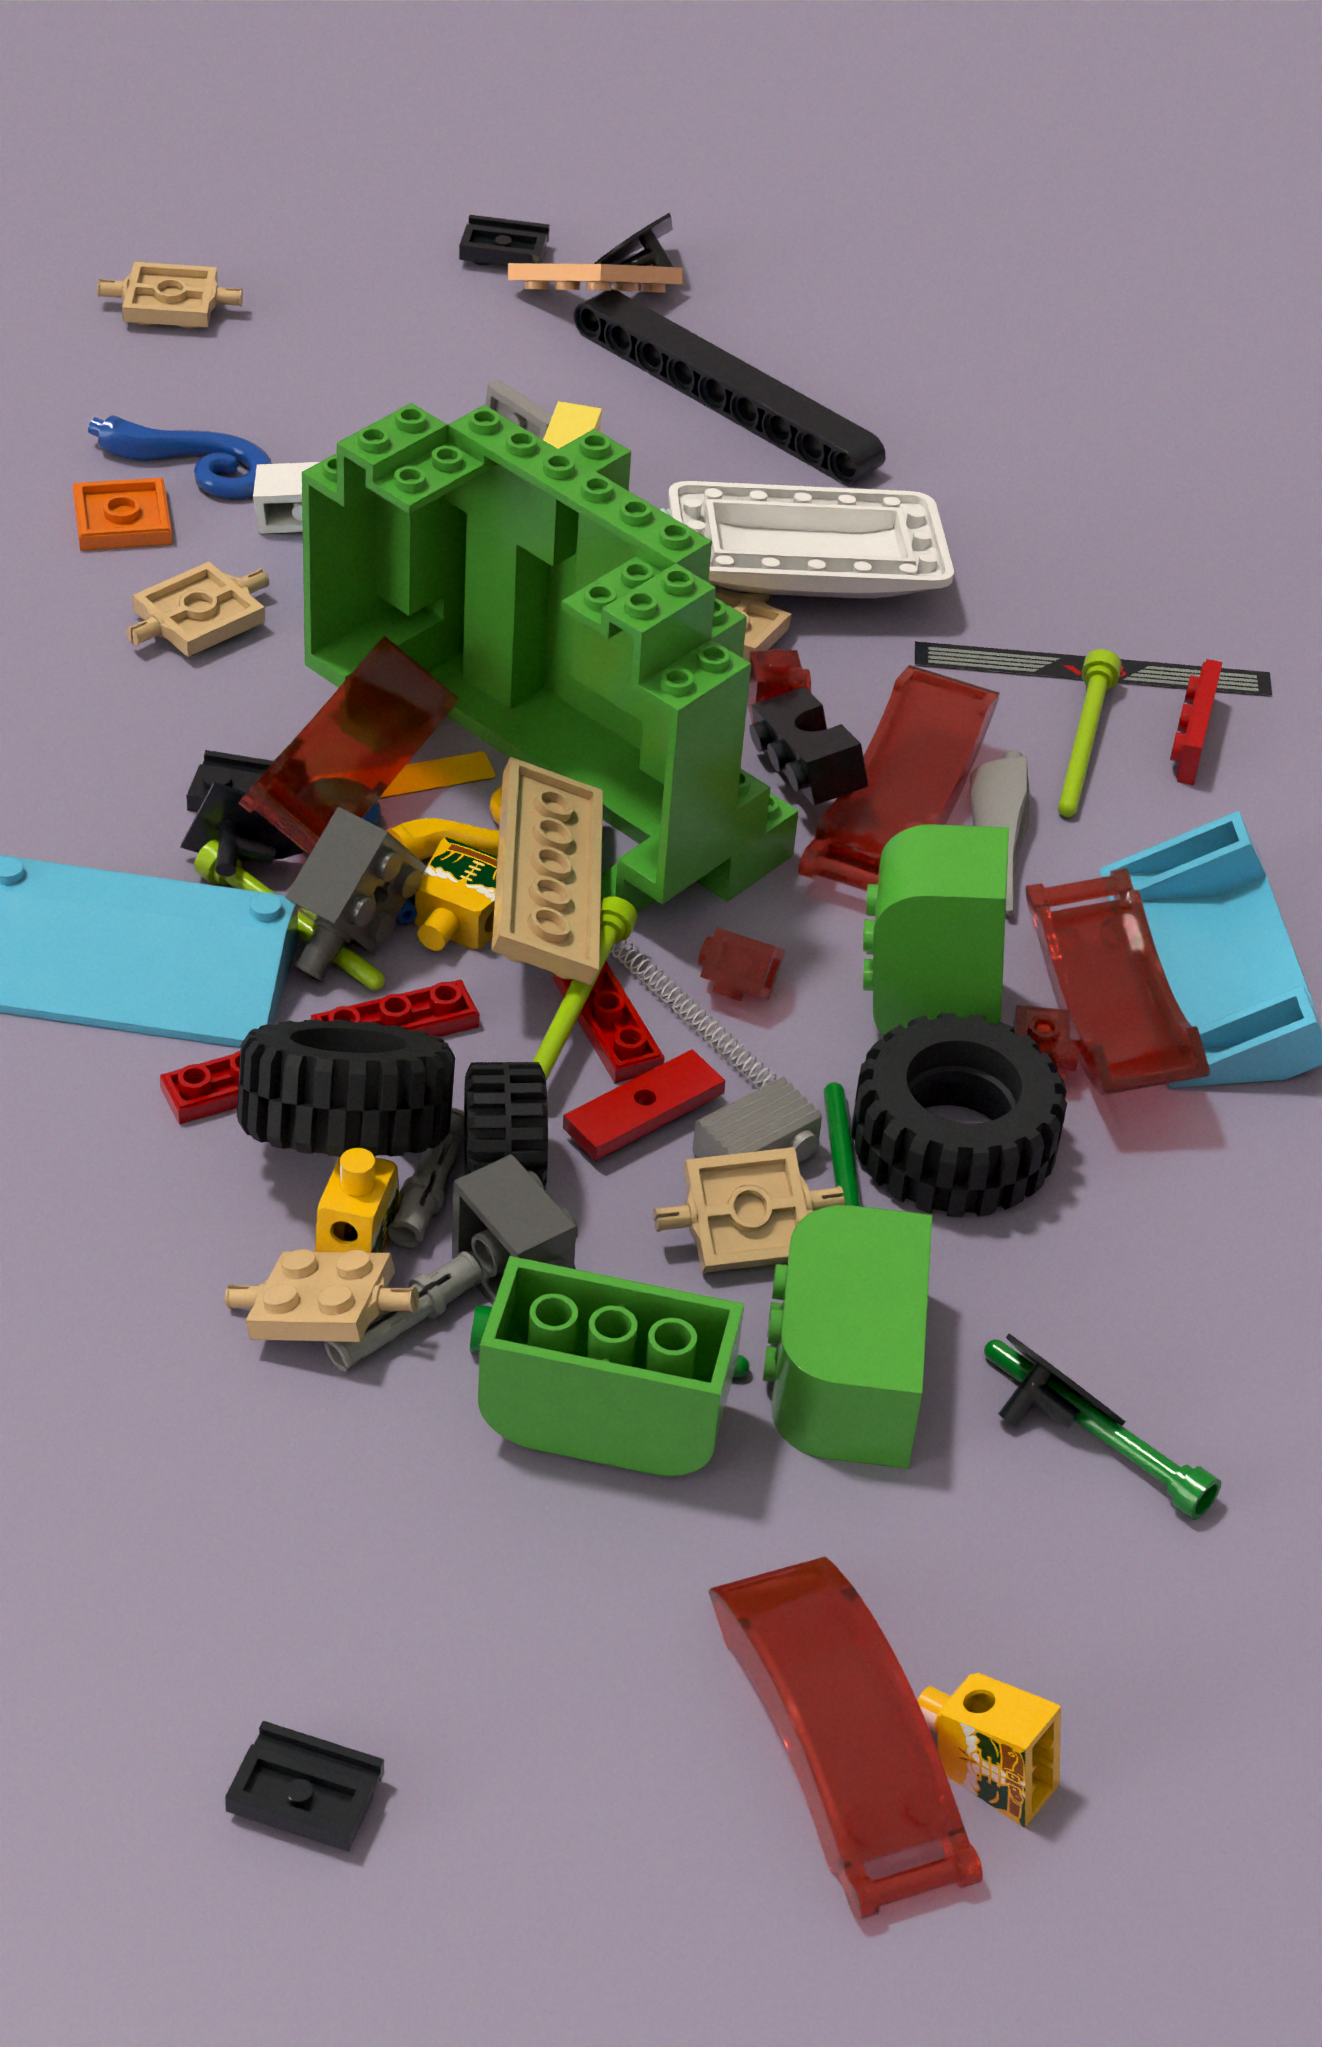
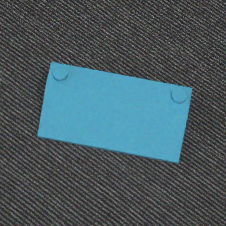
[1099,810,1322,1088]
[0,855,298,1048]

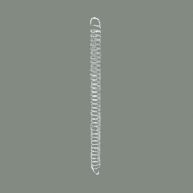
[610,939,777,1089]

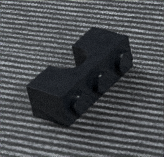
[750,686,869,806]

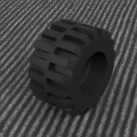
[464,1062,548,1190]

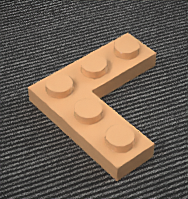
[508,263,683,293]

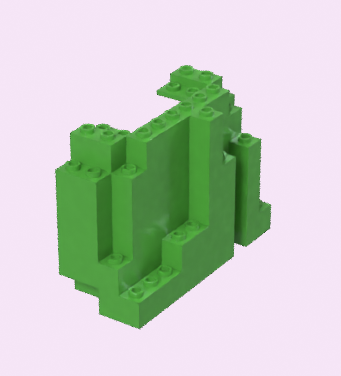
[302,403,799,913]

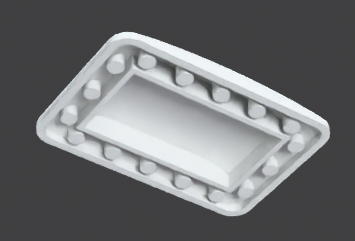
[668,481,954,598]

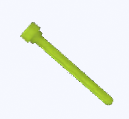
[1058,649,1122,818]
[194,839,385,991]
[532,896,638,1081]

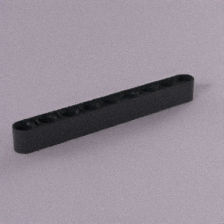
[573,289,886,485]

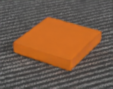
[72,477,172,551]

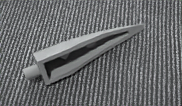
[969,750,1029,917]

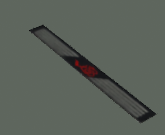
[915,641,1272,696]

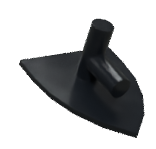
[594,213,673,267]
[180,782,309,877]
[998,1333,1126,1429]

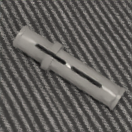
[387,1108,464,1248]
[324,1252,484,1372]

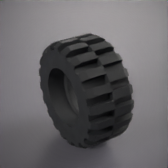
[852,1013,1067,1217]
[237,1020,455,1157]

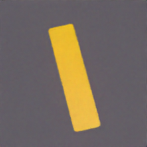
[302,751,496,808]

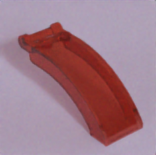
[238,635,460,855]
[798,665,1000,892]
[1026,868,1210,1095]
[708,1556,983,1920]

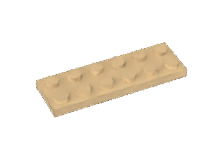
[492,757,603,985]

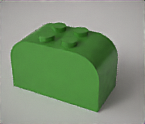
[863,824,1009,1036]
[763,1205,932,1469]
[478,1256,744,1476]

